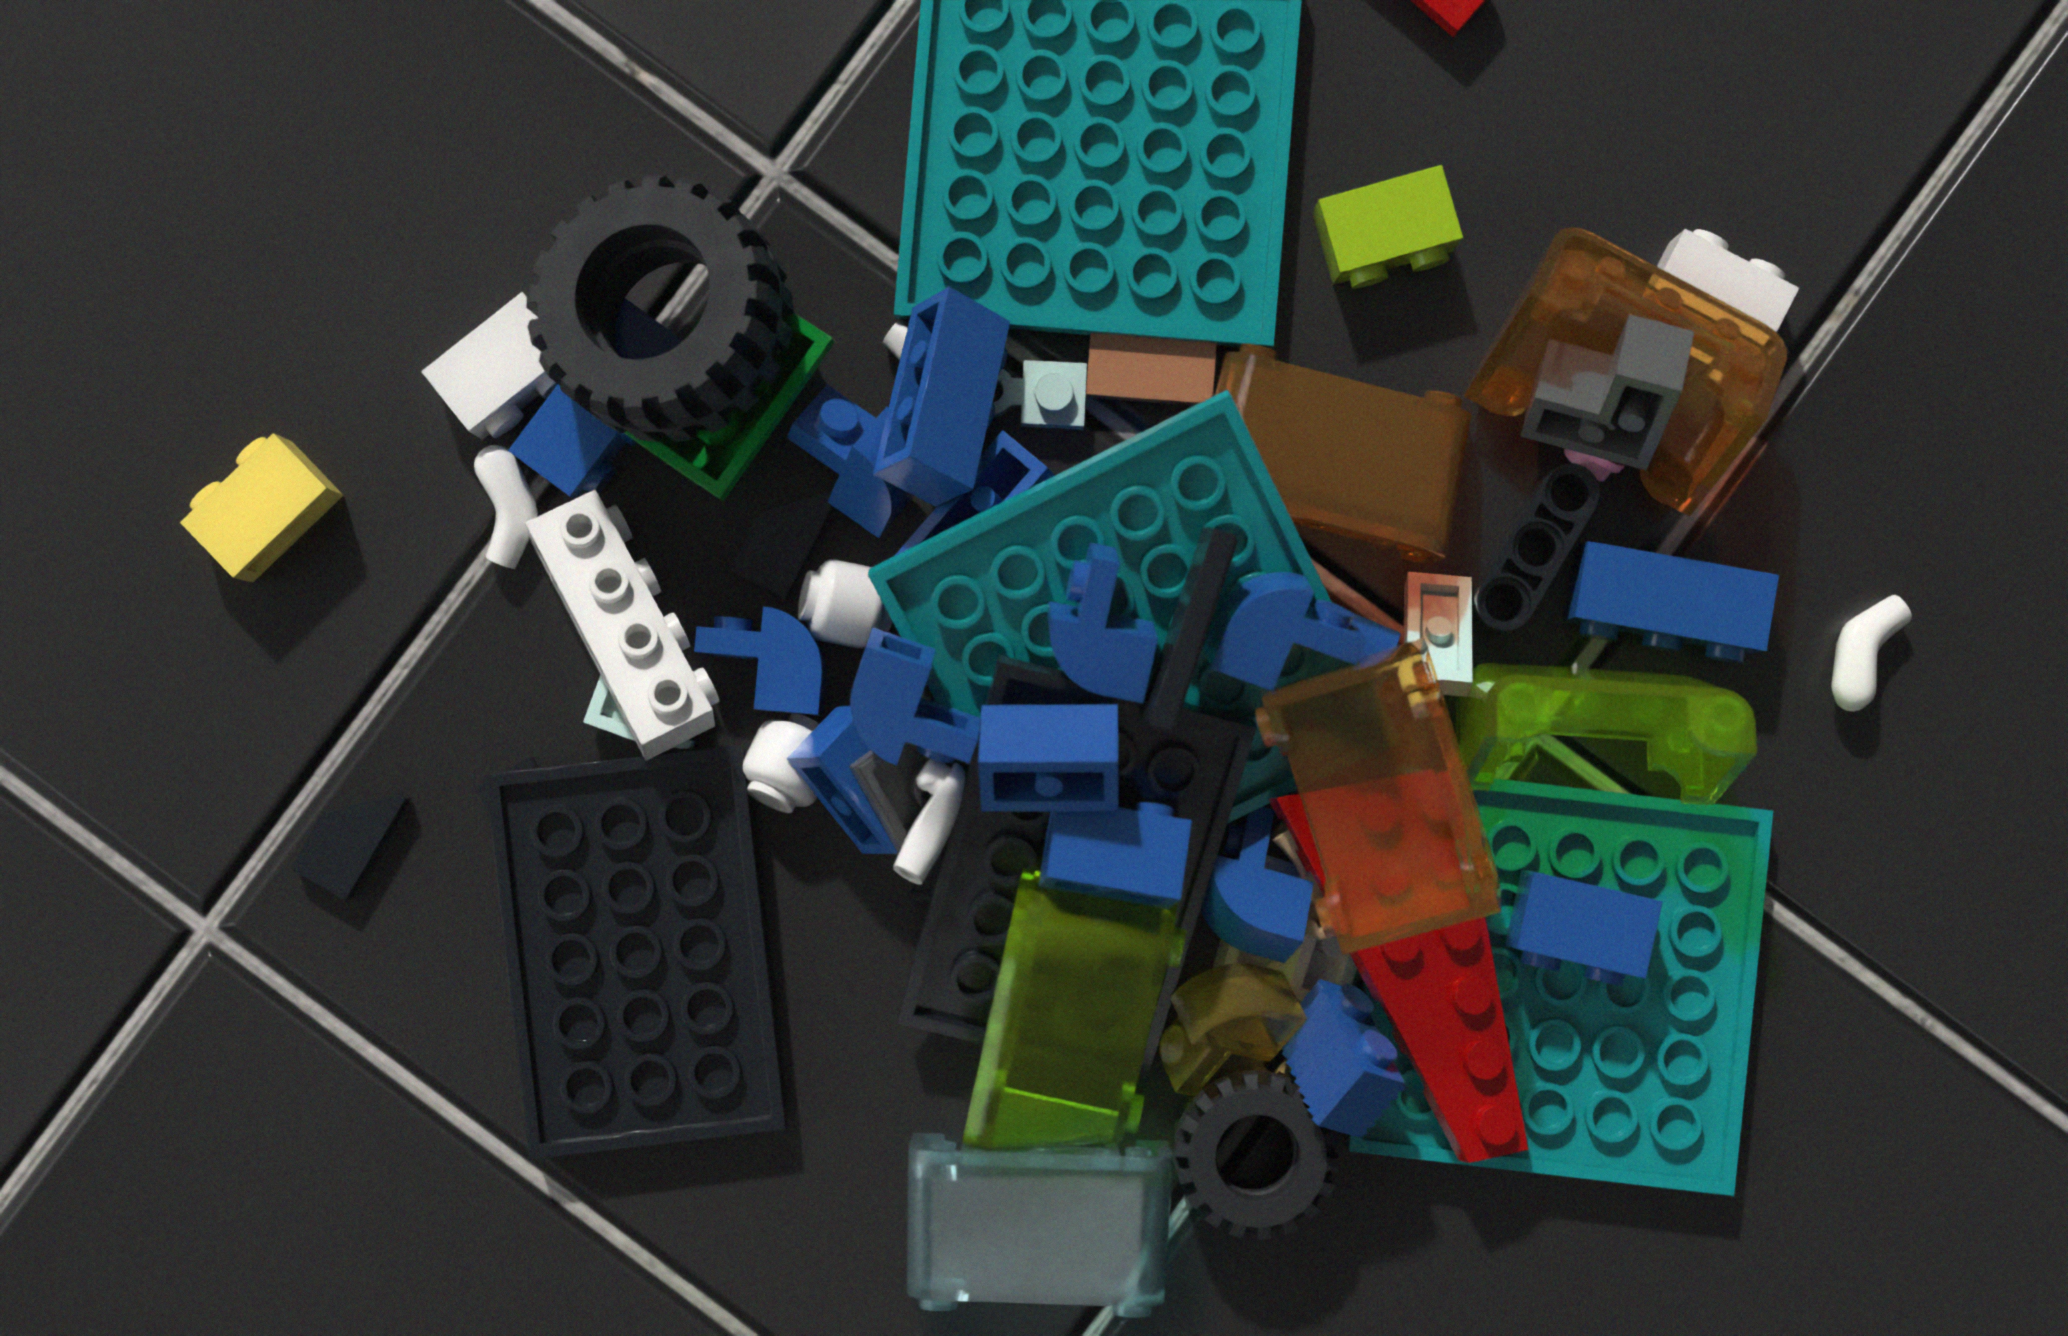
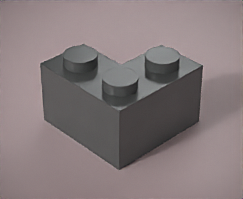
[1520,314,1694,471]

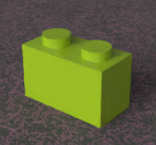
[1312,165,1463,289]

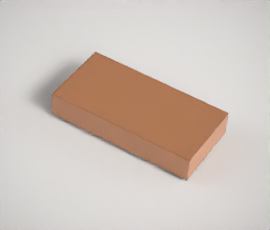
[1086,333,1217,406]

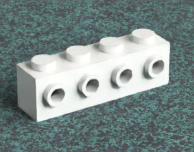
[525,489,720,761]

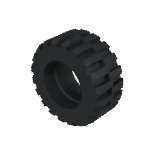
[526,175,794,442]

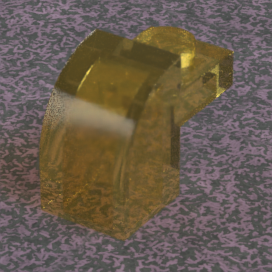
[1156,963,1307,1096]

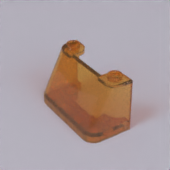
[1464,227,1787,517]
[1214,343,1472,566]
[1255,638,1501,955]

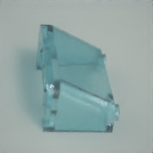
[907,1133,1172,1317]

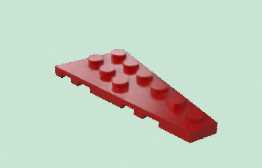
[1268,765,1529,1163]

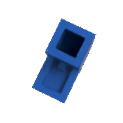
[787,384,913,538]
[1047,542,1158,703]
[1204,572,1366,691]
[694,606,827,716]
[850,627,981,766]
[1200,807,1314,963]

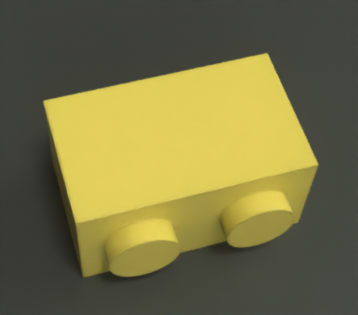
[180,433,344,583]

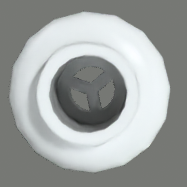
[798,559,892,649]
[742,713,819,813]

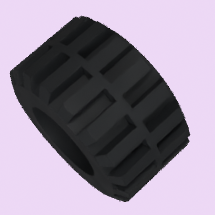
[1172,1066,1340,1240]

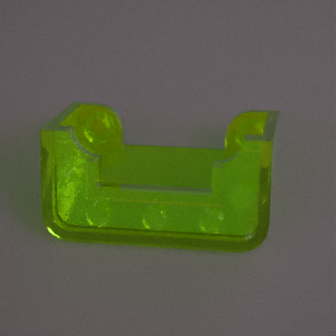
[1456,662,1757,805]
[961,868,1186,1151]

